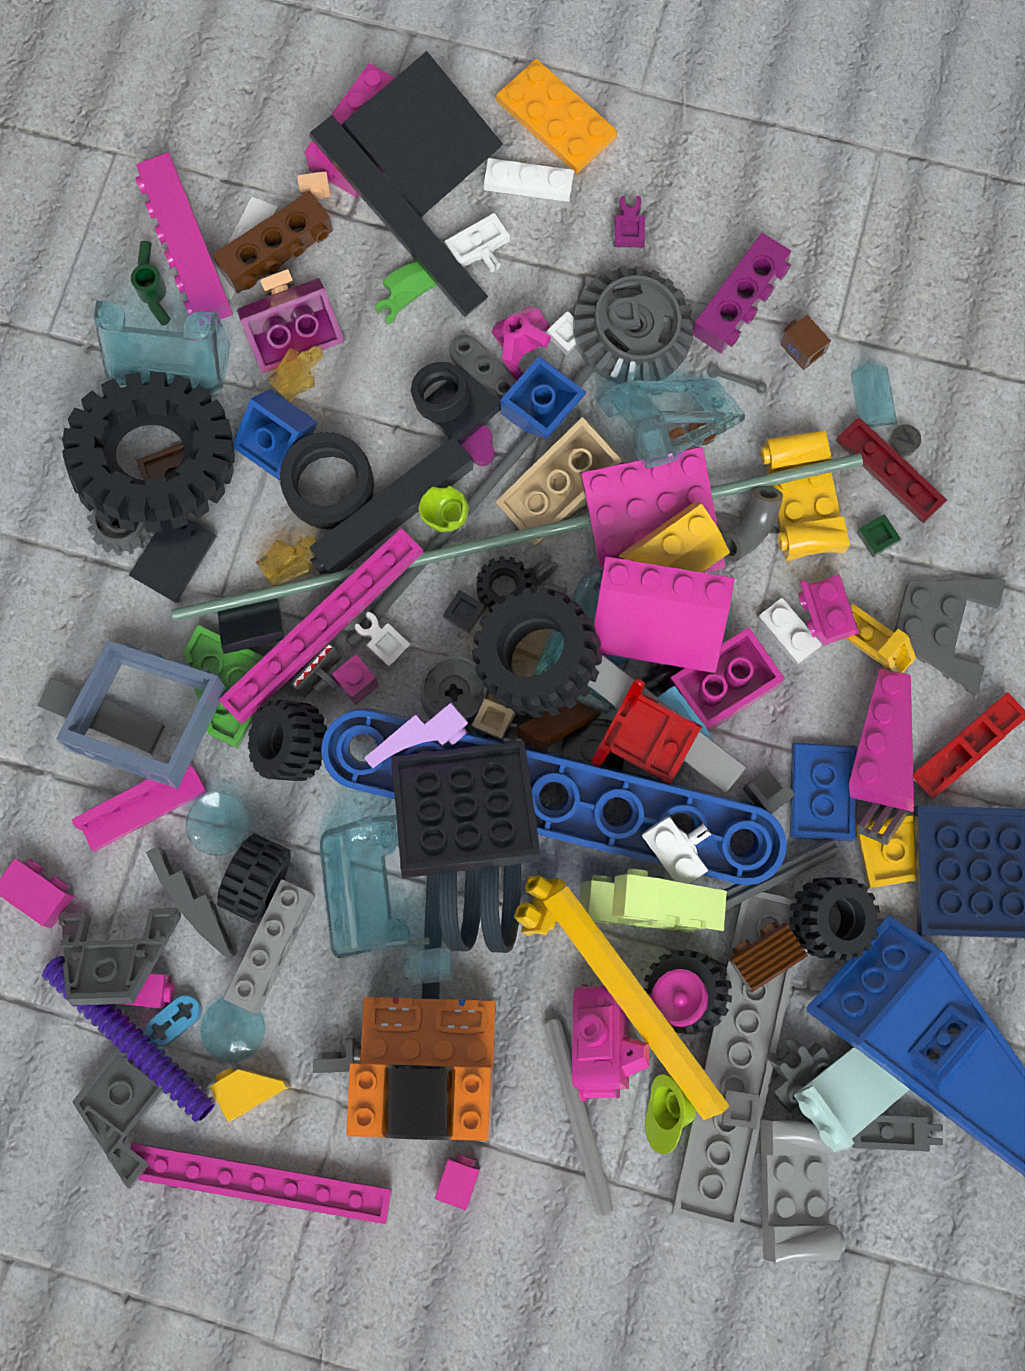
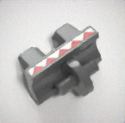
[290,643,342,699]

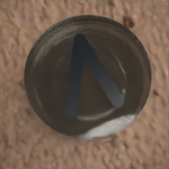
[889,424,921,456]

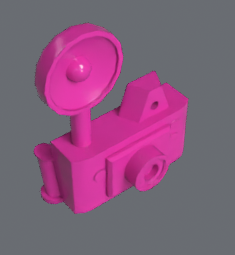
[572,969,709,1102]

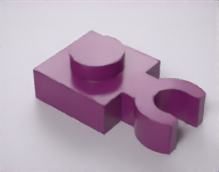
[615,196,645,248]

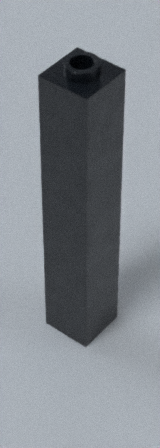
[309,437,473,574]

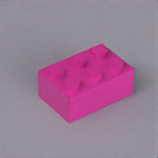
[667,627,785,732]

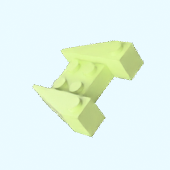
[579,869,727,933]

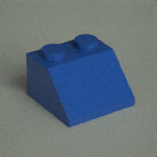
[500,356,586,439]
[233,389,318,480]

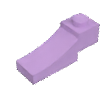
[364,702,468,768]

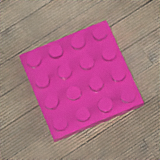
[580,446,725,579]

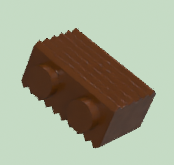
[728,921,808,992]

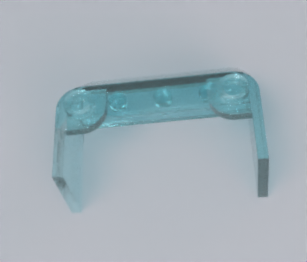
[320,815,430,958]

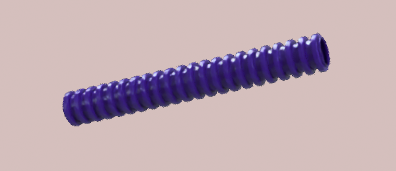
[42,956,216,1122]

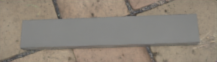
[588,654,747,793]

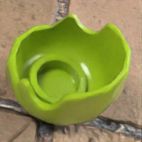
[418,486,469,533]

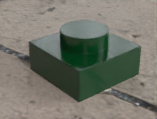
[857,514,901,557]

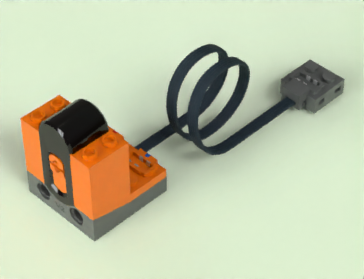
[346,690,548,1141]

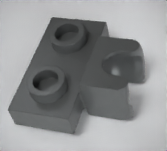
[767,1036,834,1113]

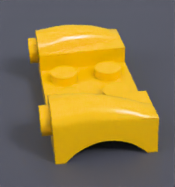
[760,430,850,562]

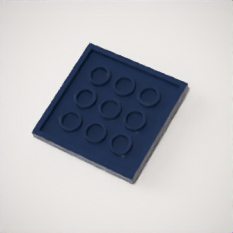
[913,805,1025,939]

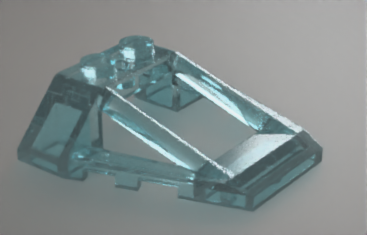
[596,379,745,469]

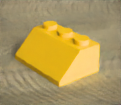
[618,502,730,573]

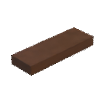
[516,694,602,751]

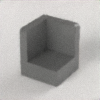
[743,770,795,814]

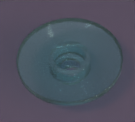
[186,792,250,856]
[201,998,266,1062]

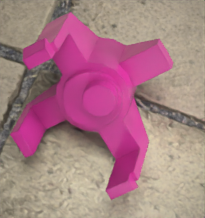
[491,306,551,380]

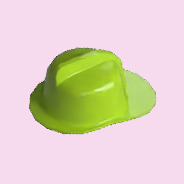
[645,1074,697,1154]

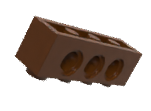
[212,191,333,294]

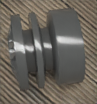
[421,655,487,726]

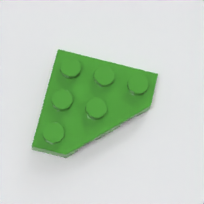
[183,625,264,749]

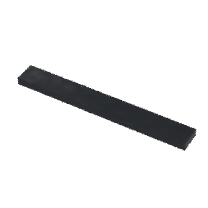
[309,115,488,318]

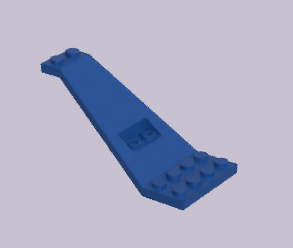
[807,915,1025,1176]

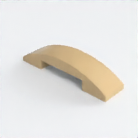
[472,629,552,740]

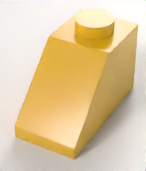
[209,1067,291,1122]

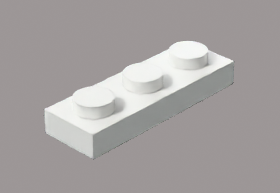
[484,158,574,202]

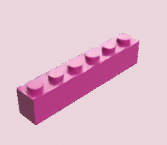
[135,152,233,327]

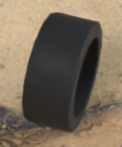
[410,362,471,422]

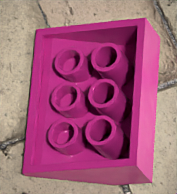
[594,557,735,673]

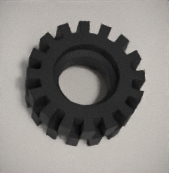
[476,556,532,613]

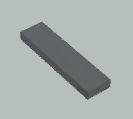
[37,678,165,754]

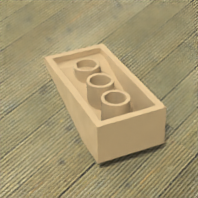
[496,417,627,546]

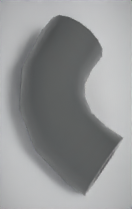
[722,486,783,562]

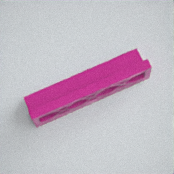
[71,763,208,852]

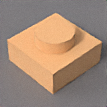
[297,171,331,201]
[260,269,293,295]

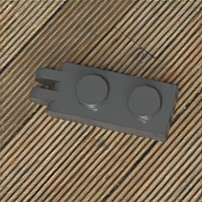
[852,1115,943,1152]

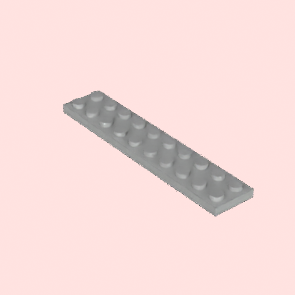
[672,892,800,1231]

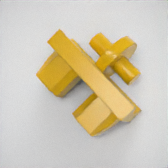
[514,875,566,936]

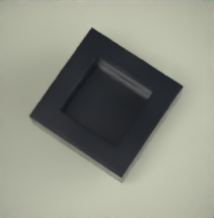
[443,590,486,634]

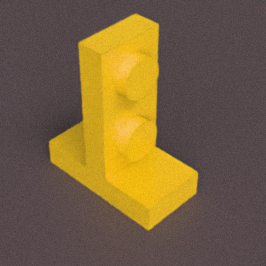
[845,604,916,673]

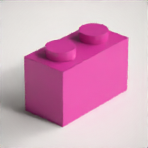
[0,858,75,928]

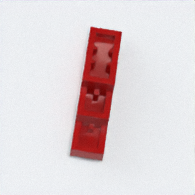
[913,692,1025,799]

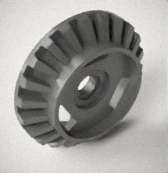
[573,266,694,386]

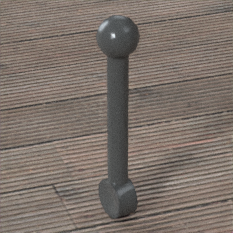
[707,365,767,394]

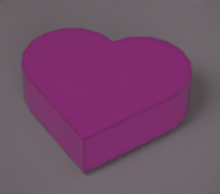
[461,426,495,466]

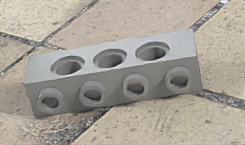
[223,879,314,1016]

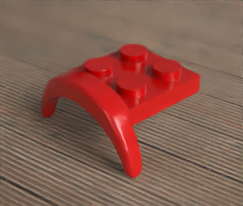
[591,679,703,784]

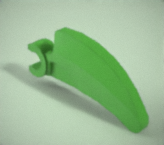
[375,262,437,325]

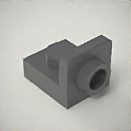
[313,1038,361,1073]

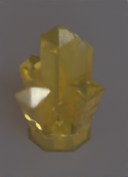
[267,346,324,402]
[256,536,316,586]

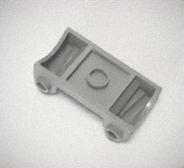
[761,1119,845,1263]

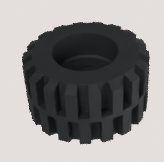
[247,699,327,781]
[217,833,291,923]
[789,877,881,961]
[643,949,732,1034]

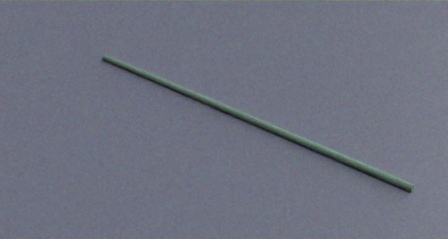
[171,453,863,621]

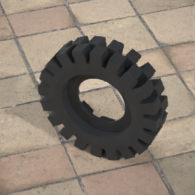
[62,371,235,532]

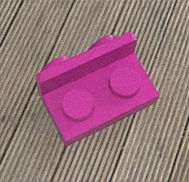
[798,574,860,645]

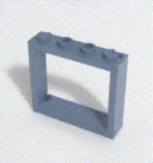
[56,640,226,789]

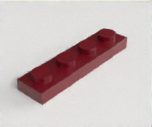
[836,417,947,524]

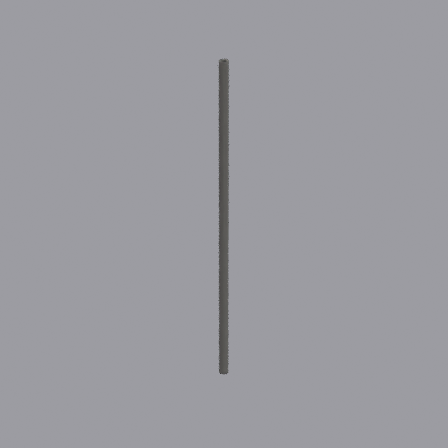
[346,329,631,648]

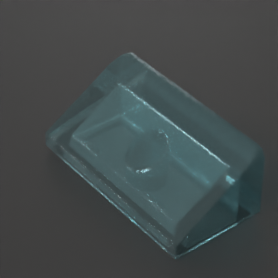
[851,364,897,427]

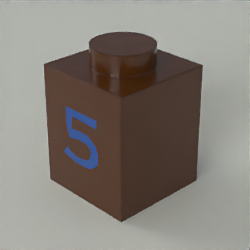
[780,315,831,370]

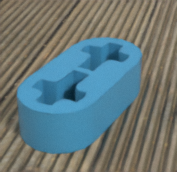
[144,995,202,1047]

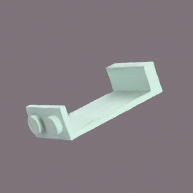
[794,1047,910,1152]

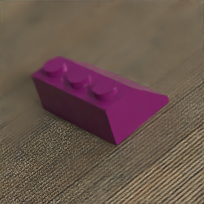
[236,278,345,374]

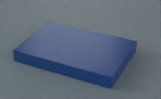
[790,743,857,841]

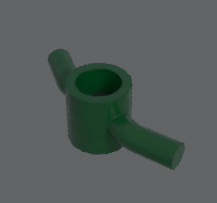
[131,241,171,326]

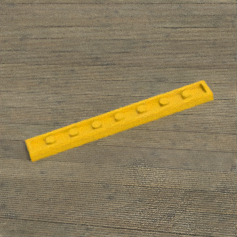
[543,886,729,1120]

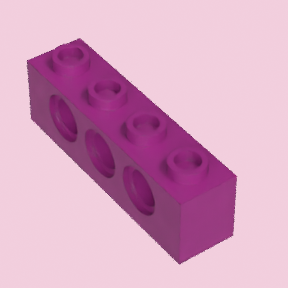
[693,233,791,354]

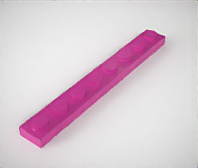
[219,528,424,724]
[130,1143,392,1224]

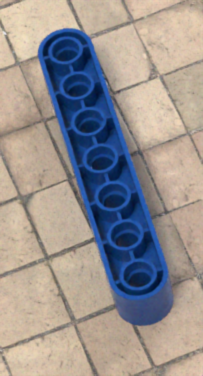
[321,708,787,885]

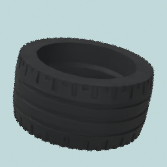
[280,432,374,530]

